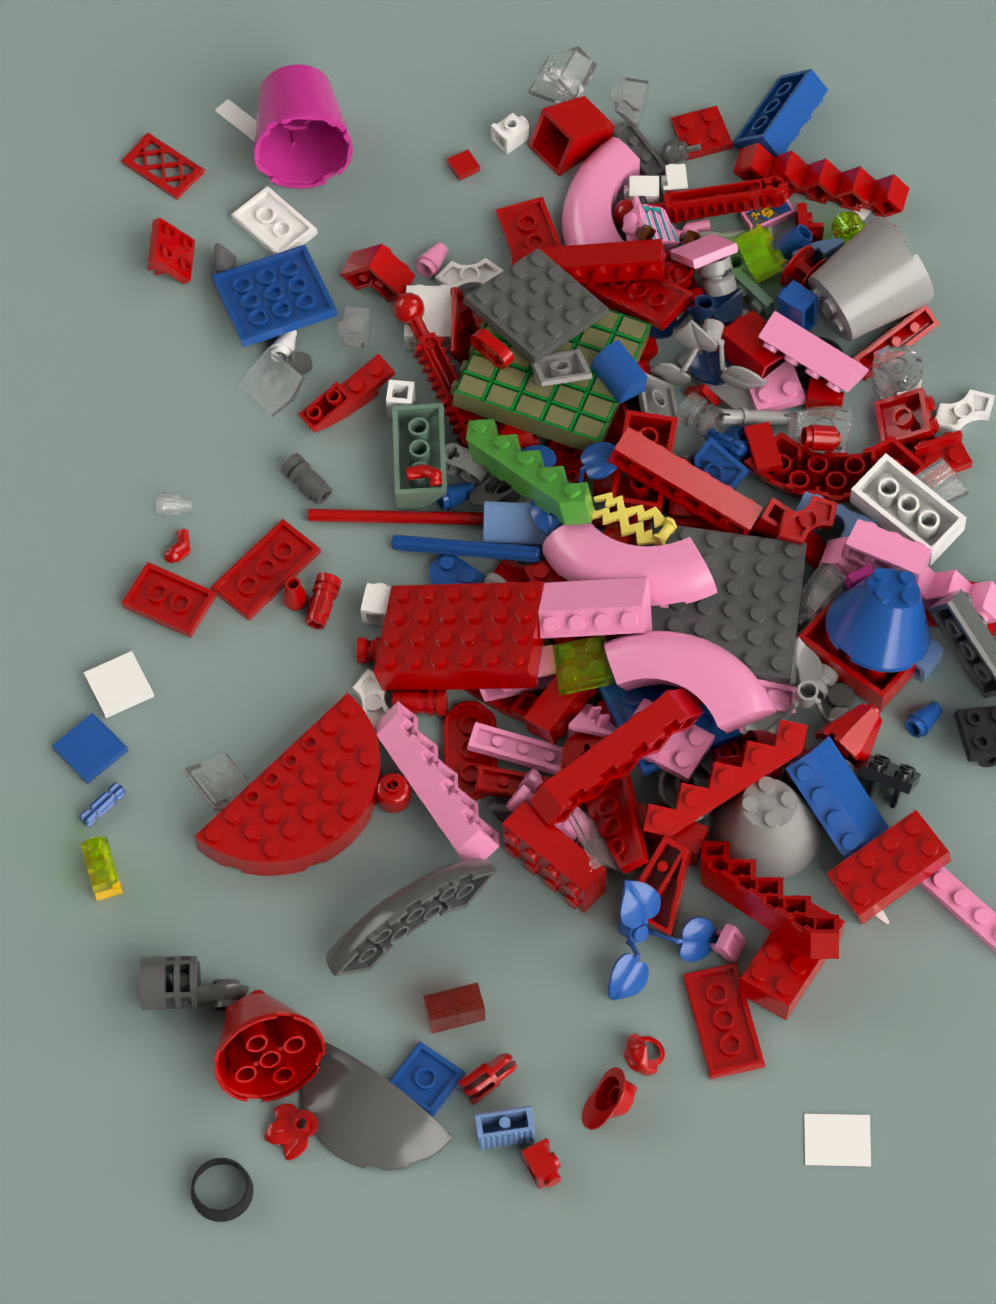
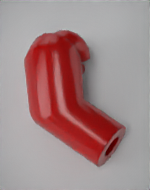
[406,464,443,486]
[164,529,191,564]

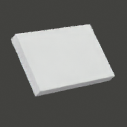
[231,186,318,255]

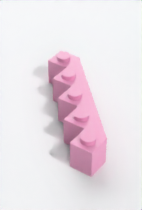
[819,536,996,624]
[376,702,499,860]

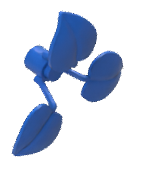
[521,442,617,536]
[608,880,718,1000]

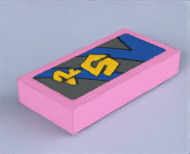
[740,199,796,229]

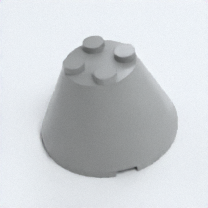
[712,776,821,879]

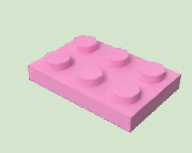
[633,698,715,783]

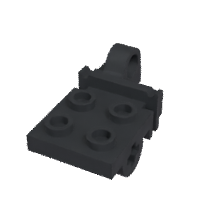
[954,706,996,767]

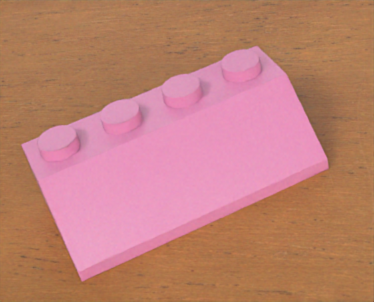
[758,311,869,393]
[538,577,652,638]

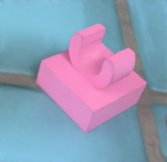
[709,924,747,963]

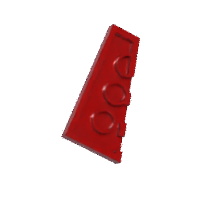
[583,775,649,874]

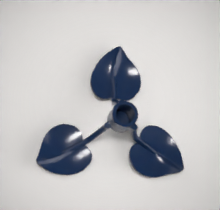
[649,288,743,386]

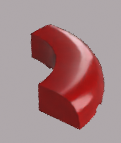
[744,431,929,503]

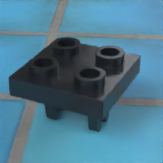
[858,754,921,809]

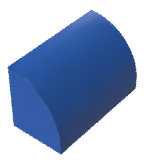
[591,340,648,404]

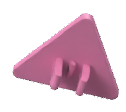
[568,704,617,737]

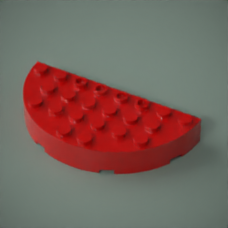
[194,693,382,876]

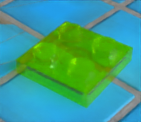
[553,635,614,695]

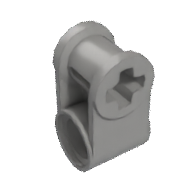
[445,443,488,486]

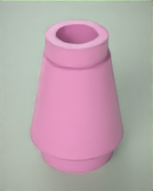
[416,243,448,278]

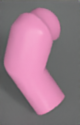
[681,219,711,233]

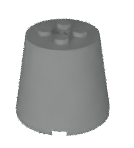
[808,216,935,341]

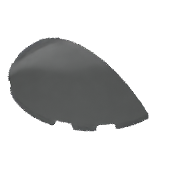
[302,1042,453,1171]

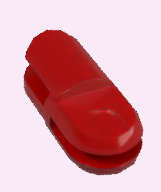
[457,1053,517,1105]

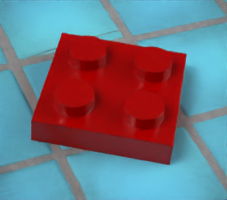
[671,106,733,161]

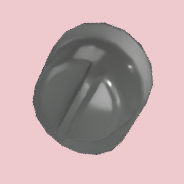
[469,475,521,506]

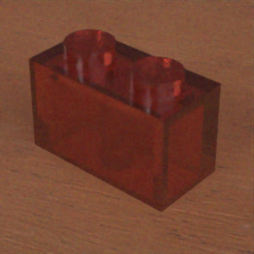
[423,982,486,1034]

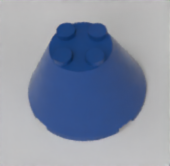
[825,568,931,672]

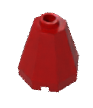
[814,703,882,772]

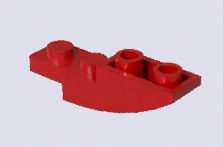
[298,353,396,433]

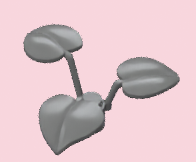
[649,319,768,389]
[744,637,849,735]

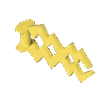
[592,492,677,546]

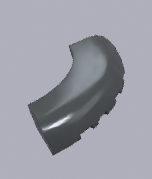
[326,858,497,976]

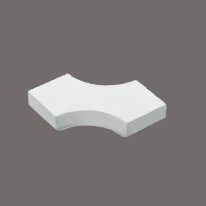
[435,258,504,290]
[935,389,995,433]
[352,669,389,733]

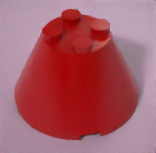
[213,990,325,1102]

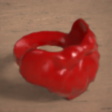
[623,1033,665,1076]

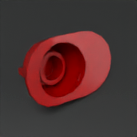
[582,1067,637,1130]

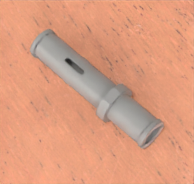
[716,407,791,427]

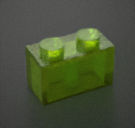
[733,223,785,283]

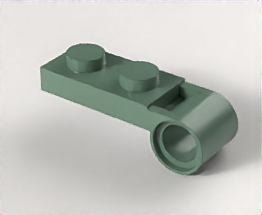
[730,251,774,320]

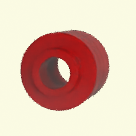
[800,424,841,452]

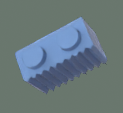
[474,1106,535,1151]

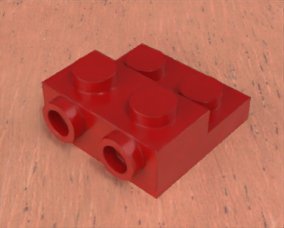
[874,387,940,447]

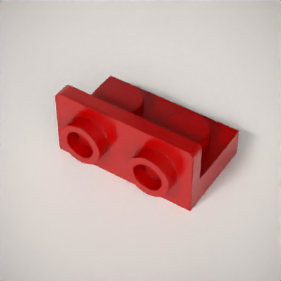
[913,430,973,484]

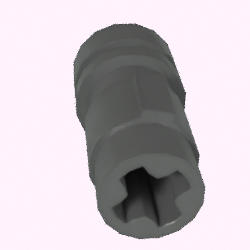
[281,453,332,504]

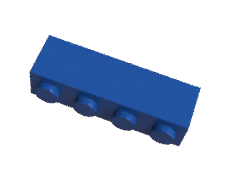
[732,69,828,157]
[783,736,889,859]

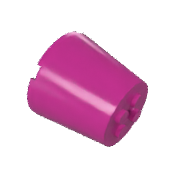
[254,64,353,189]

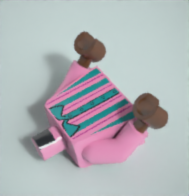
[622,196,701,251]

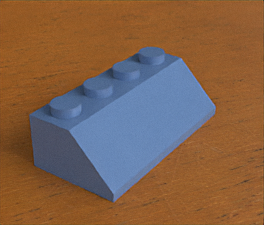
[483,501,564,559]

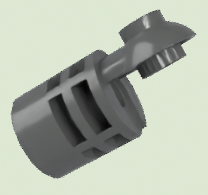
[139,956,249,1011]

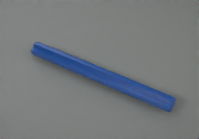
[391,535,541,562]

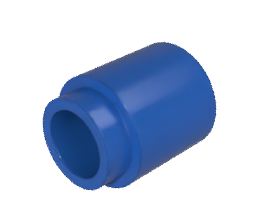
[776,224,813,260]

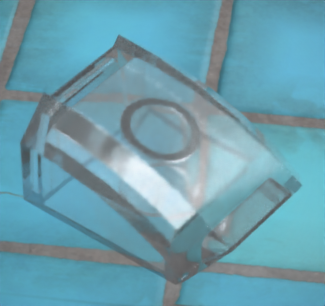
[787,406,853,454]
[797,562,846,634]

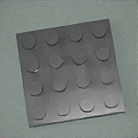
[464,248,609,364]

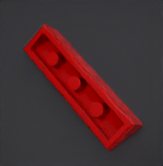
[851,305,939,381]

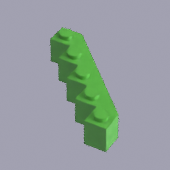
[466,419,594,526]

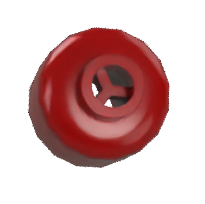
[375,773,411,813]

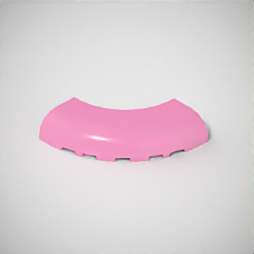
[562,137,640,285]
[542,523,718,608]
[605,631,777,733]

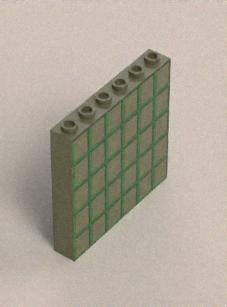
[450,309,652,451]

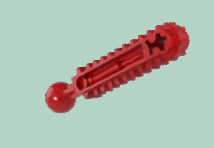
[613,176,790,228]
[393,292,482,449]

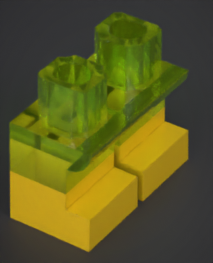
[80,836,123,901]

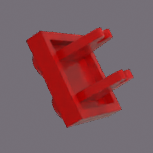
[147,217,195,284]

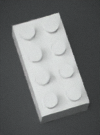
[850,453,967,566]

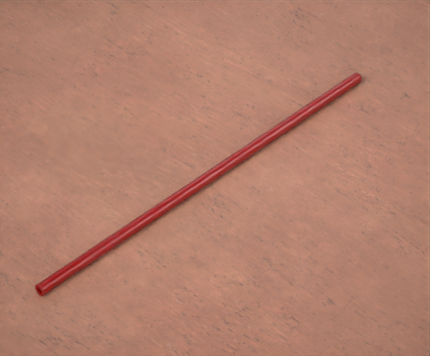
[308,509,755,532]

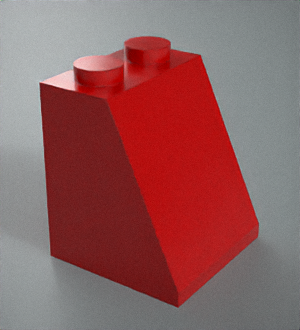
[528,96,615,176]

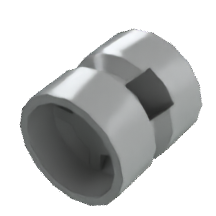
[699,255,737,297]

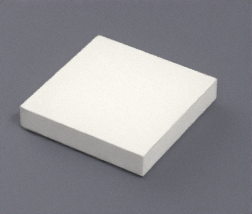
[83,651,154,718]

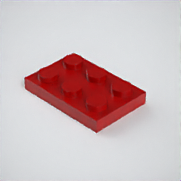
[121,562,217,638]

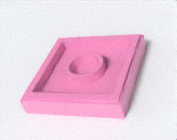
[669,234,738,269]

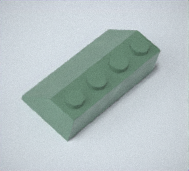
[392,403,447,510]

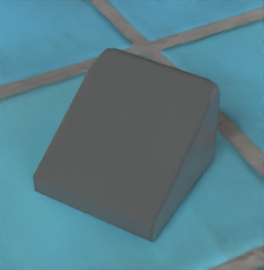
[214,243,237,273]

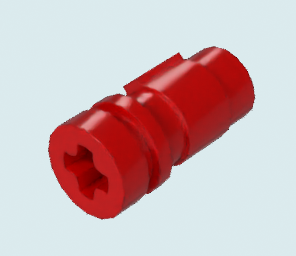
[305,572,342,630]
[392,690,448,716]

